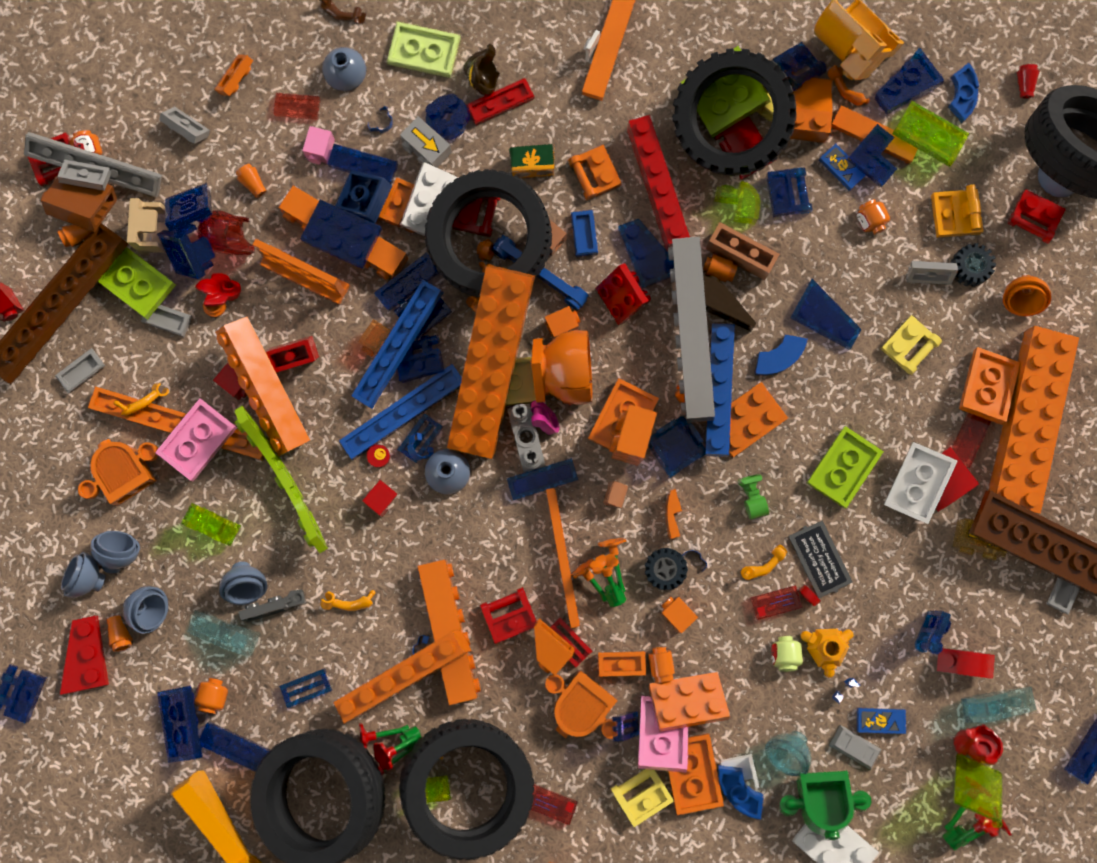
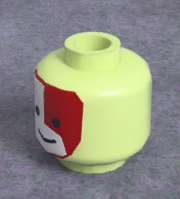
[771,636,803,672]

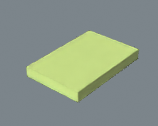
[387,22,461,78]

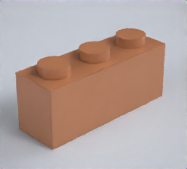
[706,222,780,281]

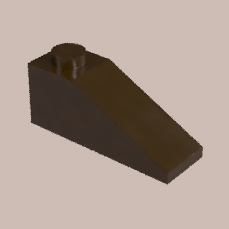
[703,275,756,332]

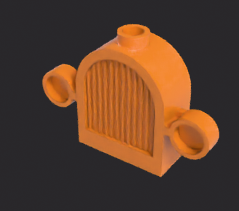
[78,439,159,506]
[545,670,621,739]

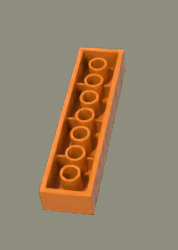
[447,265,535,459]
[988,326,1079,514]

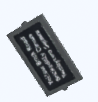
[788,520,853,598]

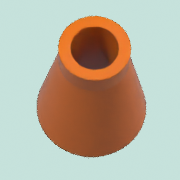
[236,164,267,198]
[57,225,92,247]
[107,615,133,652]

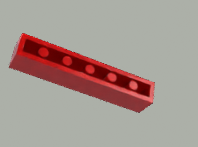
[627,115,690,252]

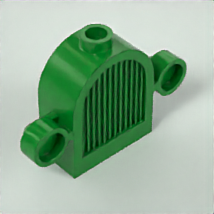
[779,771,871,841]

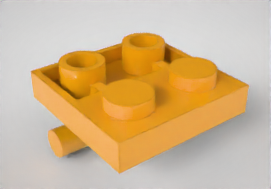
[931,184,984,238]

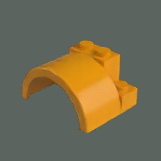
[814,0,904,81]

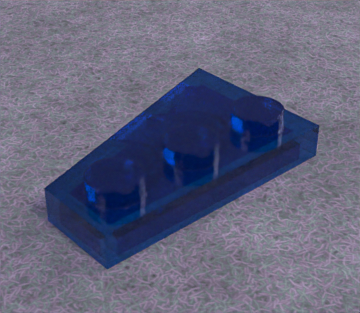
[618,218,674,288]

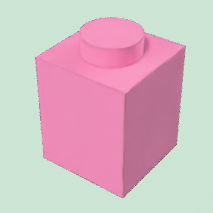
[302,126,335,164]

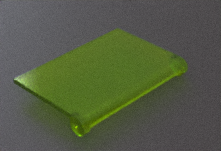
[954,753,1002,828]

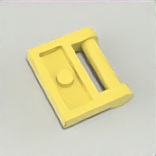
[880,315,942,375]
[611,769,674,827]

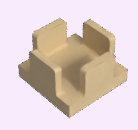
[127,198,170,255]

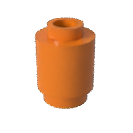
[703,254,738,282]
[648,646,675,682]

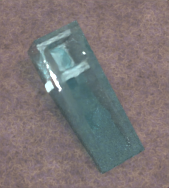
[187,610,260,656]
[961,686,1036,723]

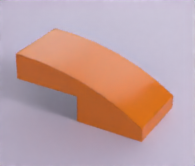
[665,489,682,540]

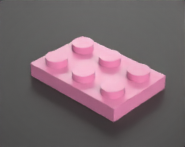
[155,399,238,481]
[638,696,688,772]

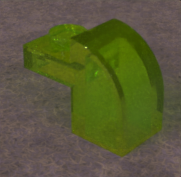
[714,181,760,225]
[181,503,241,546]

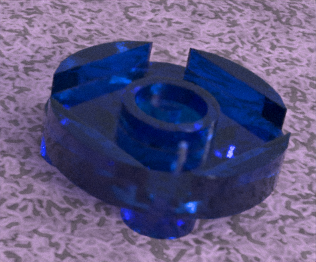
[425,94,470,140]

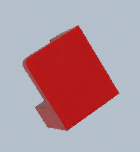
[362,480,397,517]

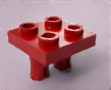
[595,263,651,325]

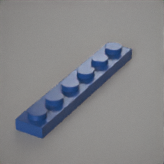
[351,280,444,409]
[705,323,735,457]
[339,364,462,460]

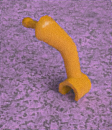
[113,383,169,416]
[741,544,787,580]
[320,590,375,611]

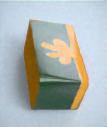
[509,144,554,178]

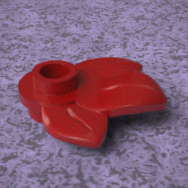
[195,273,241,306]

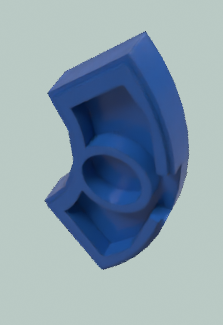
[948,63,979,123]
[754,335,808,376]
[718,765,764,820]

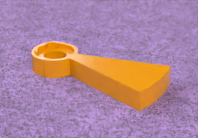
[172,770,262,863]

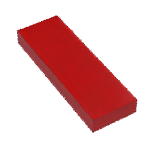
[466,78,535,126]

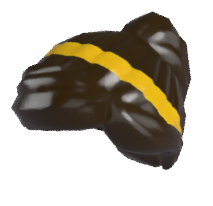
[464,44,500,95]

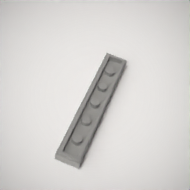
[24,132,162,197]

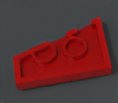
[60,615,109,695]

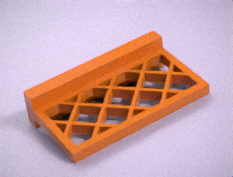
[252,239,350,305]

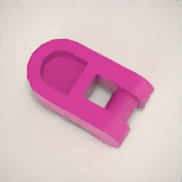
[530,400,559,435]

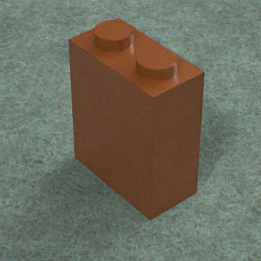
[40,175,117,232]

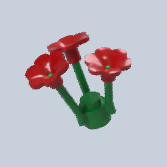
[359,723,422,776]
[943,776,1012,851]

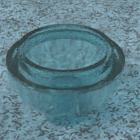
[765,731,812,776]

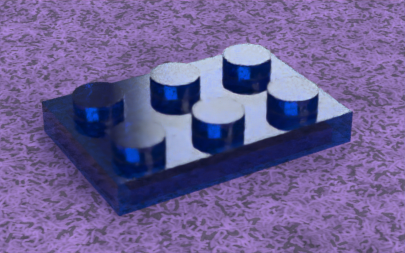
[165,182,212,232]
[300,199,382,269]
[157,685,203,763]

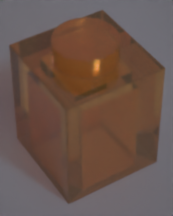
[358,319,391,357]

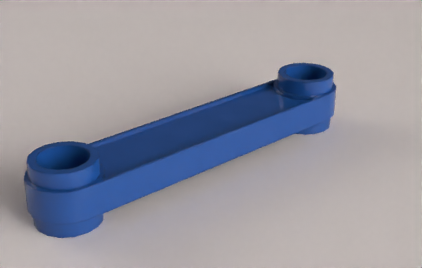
[491,235,589,311]

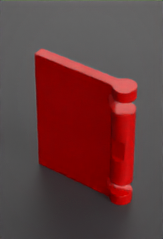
[714,116,777,180]

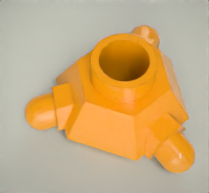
[800,628,854,678]

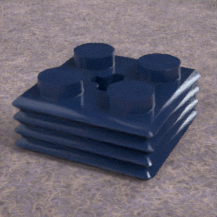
[334,170,392,224]

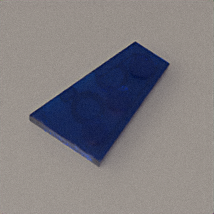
[874,48,944,115]
[790,279,862,350]

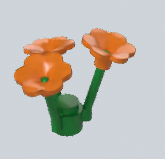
[571,537,627,607]

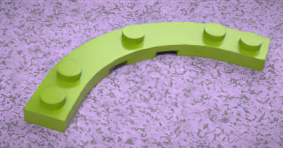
[234,406,328,553]

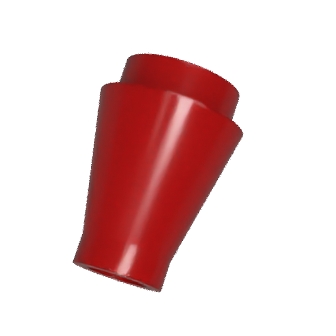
[1016,64,1040,99]

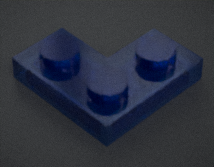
[847,124,897,187]

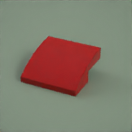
[936,447,979,512]

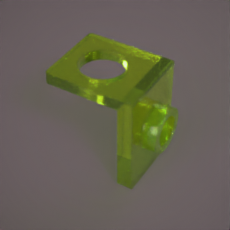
[426,775,451,803]

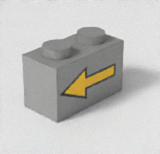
[400,116,452,168]

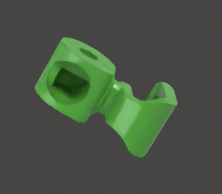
[738,474,769,520]

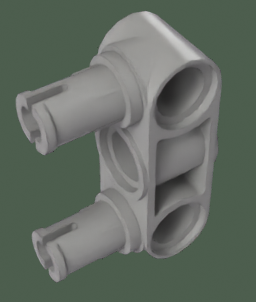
[507,403,546,472]

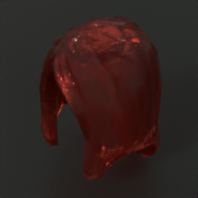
[197,210,255,255]

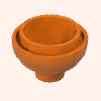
[1003,275,1051,316]

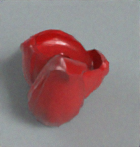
[953,724,1003,765]

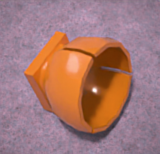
[531,330,593,405]

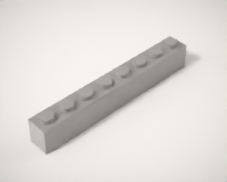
[668,236,715,423]

